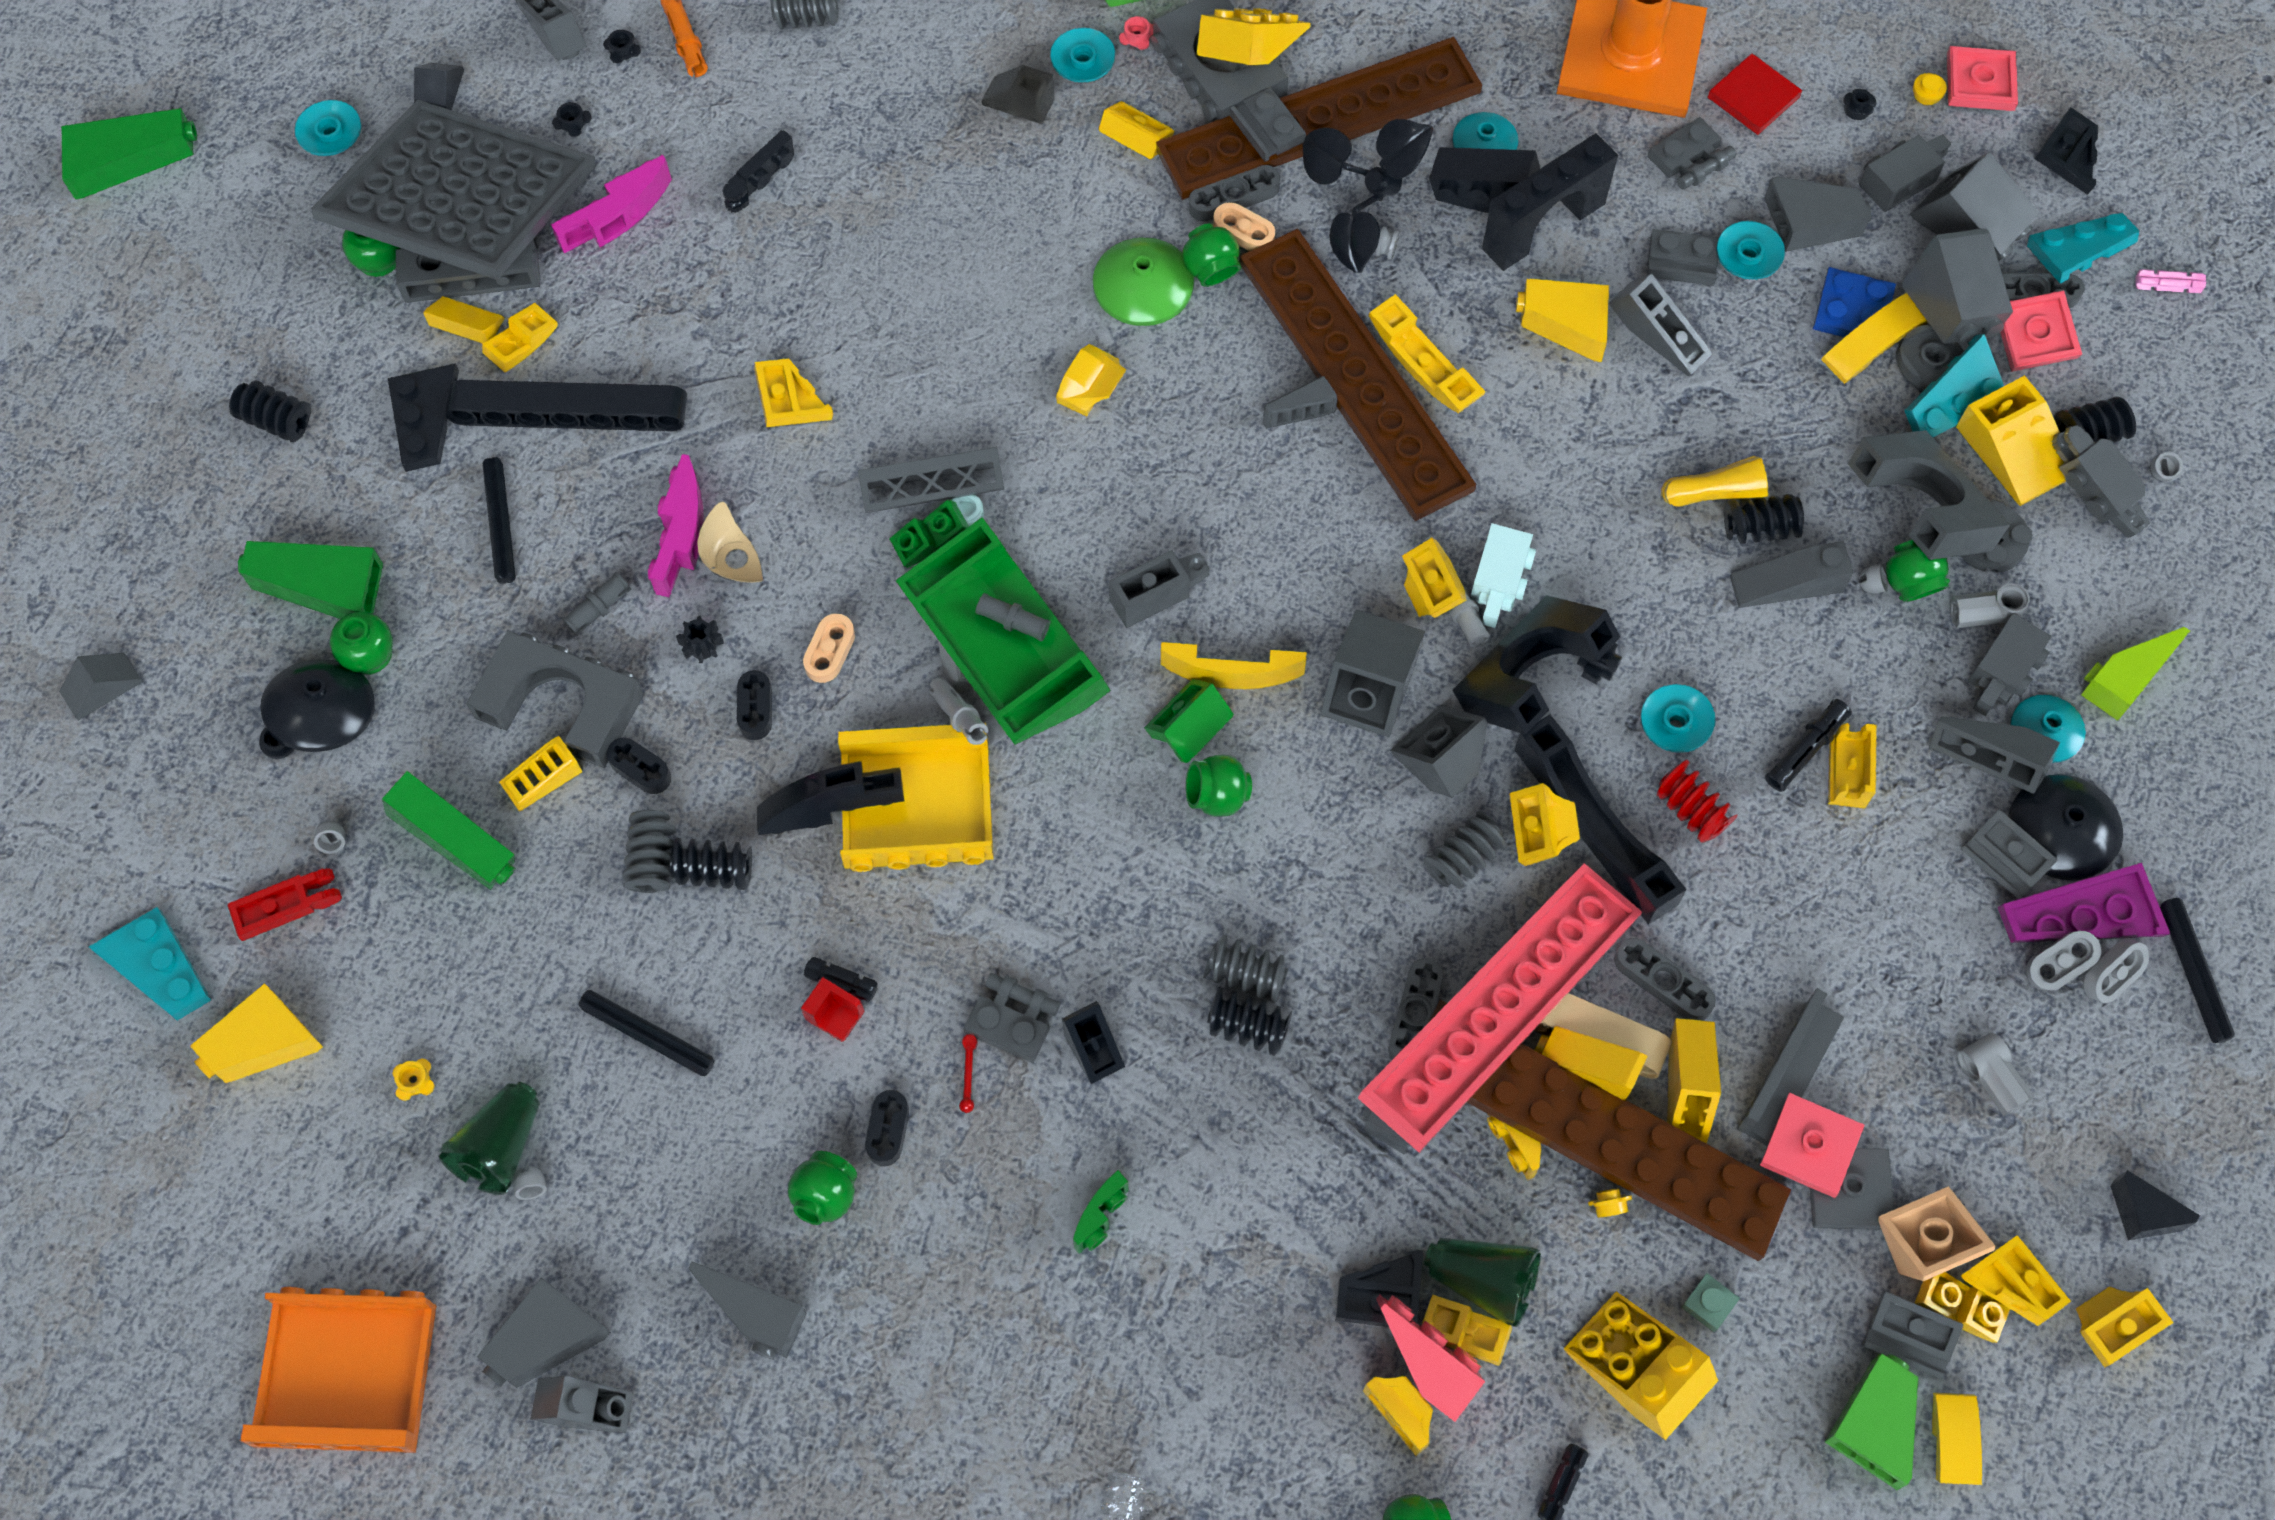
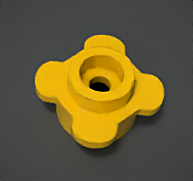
[392,1058,435,1101]
[1588,1188,1632,1217]

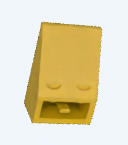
[1197,8,1310,65]
[1956,375,2066,506]
[1564,1291,1718,1440]

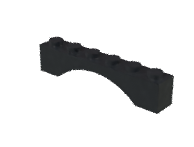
[1514,714,1687,925]

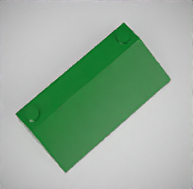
[895,517,1111,745]

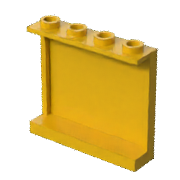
[838,723,994,872]

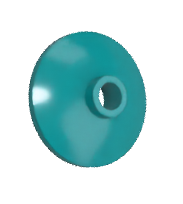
[1050,28,1115,83]
[294,100,362,156]
[1452,112,1518,150]
[1716,221,1785,280]
[1641,684,1716,753]
[2010,695,2086,763]

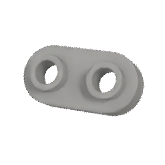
[2026,931,2101,991]
[2084,938,2149,1003]

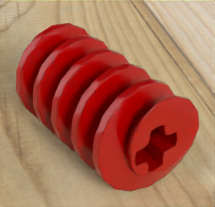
[1657,759,1738,843]

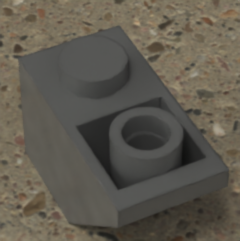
[530,1376,633,1433]

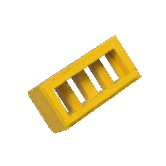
[499,735,582,812]

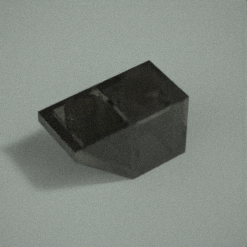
[982,65,1055,124]

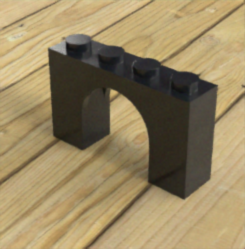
[1482,133,1618,271]
[1453,595,1620,735]

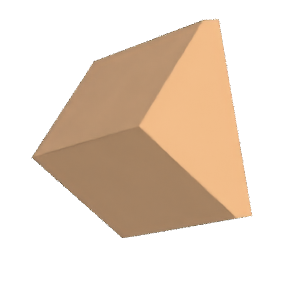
[1878,1186,1995,1281]

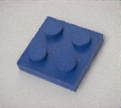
[1813,267,1896,337]

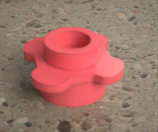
[1119,16,1153,50]

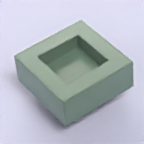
[1681,1273,1740,1333]

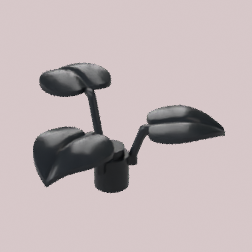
[1303,119,1433,273]

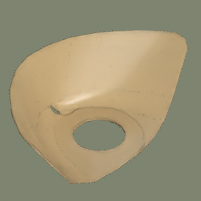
[697,501,764,583]

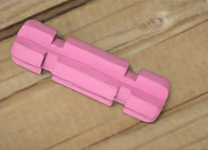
[2135,269,2206,293]

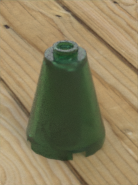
[438,1082,540,1195]
[1424,1238,1541,1327]

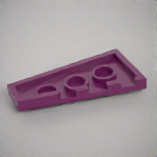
[1997,863,2170,943]

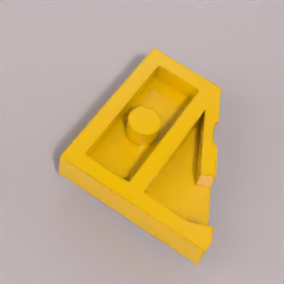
[754,358,833,427]
[1961,1235,2071,1326]

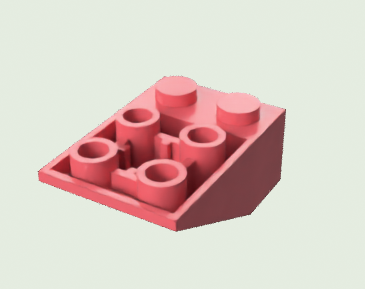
[1376,1295,1485,1422]

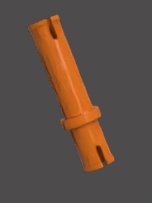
[660,0,708,77]

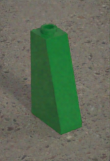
[61,108,197,200]
[238,541,383,619]
[382,771,516,890]

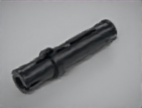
[1765,699,1852,792]

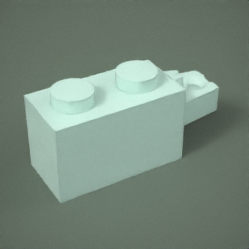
[1470,523,1536,628]

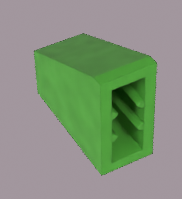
[1825,1353,1918,1490]

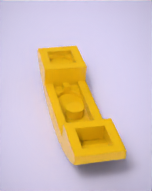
[1821,293,1928,384]
[1369,294,1485,414]
[1161,642,1307,689]

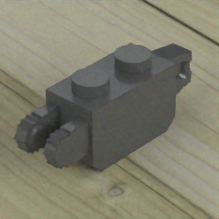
[2051,425,2150,538]

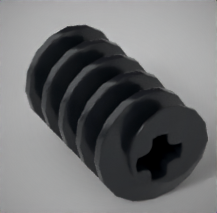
[229,380,311,442]
[2053,396,2136,442]
[1724,494,1804,544]
[670,837,752,890]
[1207,987,1292,1056]

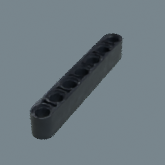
[446,380,687,431]

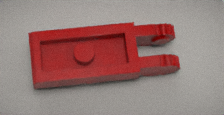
[227,868,342,941]

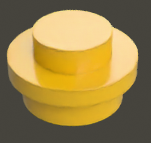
[1913,73,1947,105]

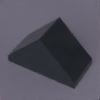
[414,62,464,110]
[1062,1001,1125,1084]
[2110,1170,2200,1241]

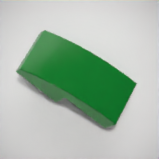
[889,499,969,568]
[1073,1170,1129,1254]

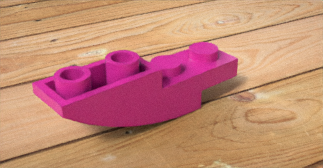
[551,155,672,253]
[648,454,704,597]

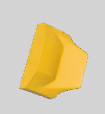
[1056,344,1127,417]
[1402,538,1467,618]
[1509,783,1580,866]
[2076,1286,2174,1368]
[1363,1376,1433,1456]

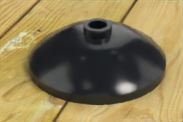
[260,659,375,752]
[2008,774,2123,880]

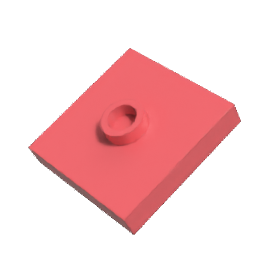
[1947,46,2018,111]
[2000,290,2082,372]
[1760,1093,1865,1198]

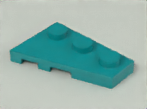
[2027,213,2140,284]
[1905,334,2004,438]
[89,907,211,1021]

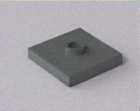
[1809,1148,1895,1230]

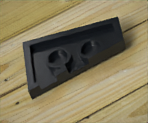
[388,363,459,472]

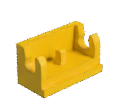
[1828,723,1876,808]

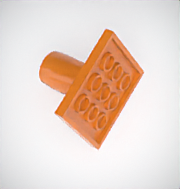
[1556,0,1707,118]

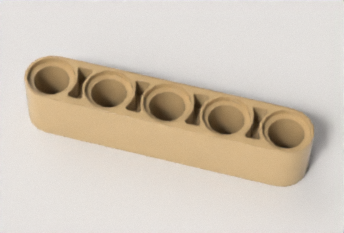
[1534,993,1672,1079]

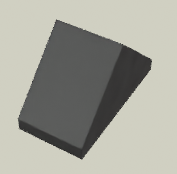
[59,653,143,721]

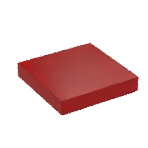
[1708,53,1803,135]

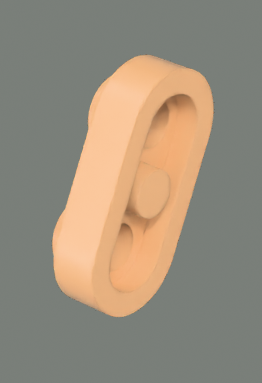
[1213,203,1275,251]
[803,614,855,683]

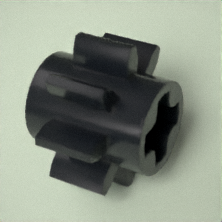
[676,616,724,663]
[1577,643,1622,685]

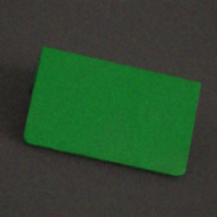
[1144,679,1234,763]

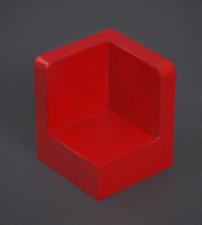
[801,977,865,1042]

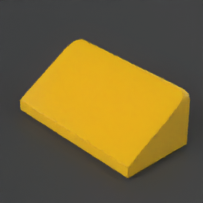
[1099,101,1174,159]
[423,296,505,343]

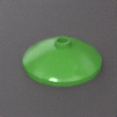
[1093,237,1194,326]

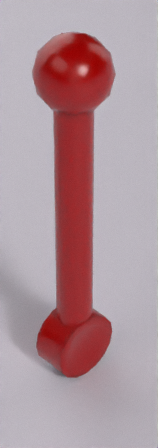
[959,1034,978,1113]

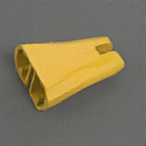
[1661,456,1768,507]

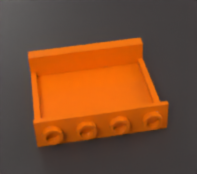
[240,1287,437,1453]

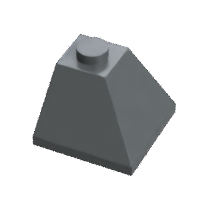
[1390,705,1488,798]

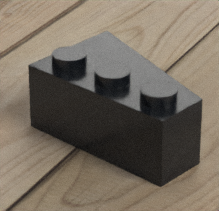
[1429,147,1541,226]

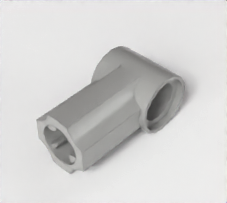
[1950,583,2030,628]
[1957,1033,2034,1116]

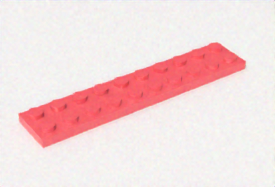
[1358,863,1642,1153]

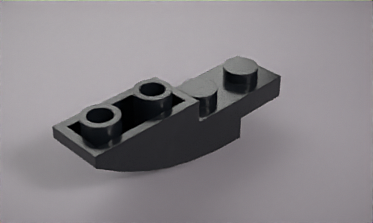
[757,761,905,835]

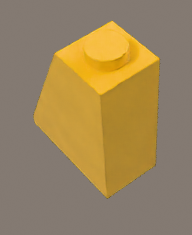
[1516,279,1609,362]
[190,983,323,1083]
[1667,1018,1721,1144]
[1535,1026,1648,1101]

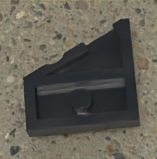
[2034,107,2098,195]
[1335,1250,1423,1327]

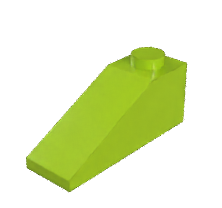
[2081,627,2190,721]

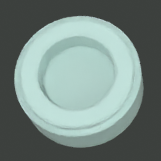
[951,495,984,526]

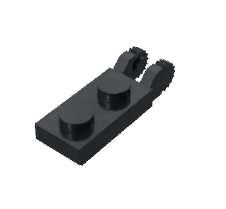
[722,130,794,213]

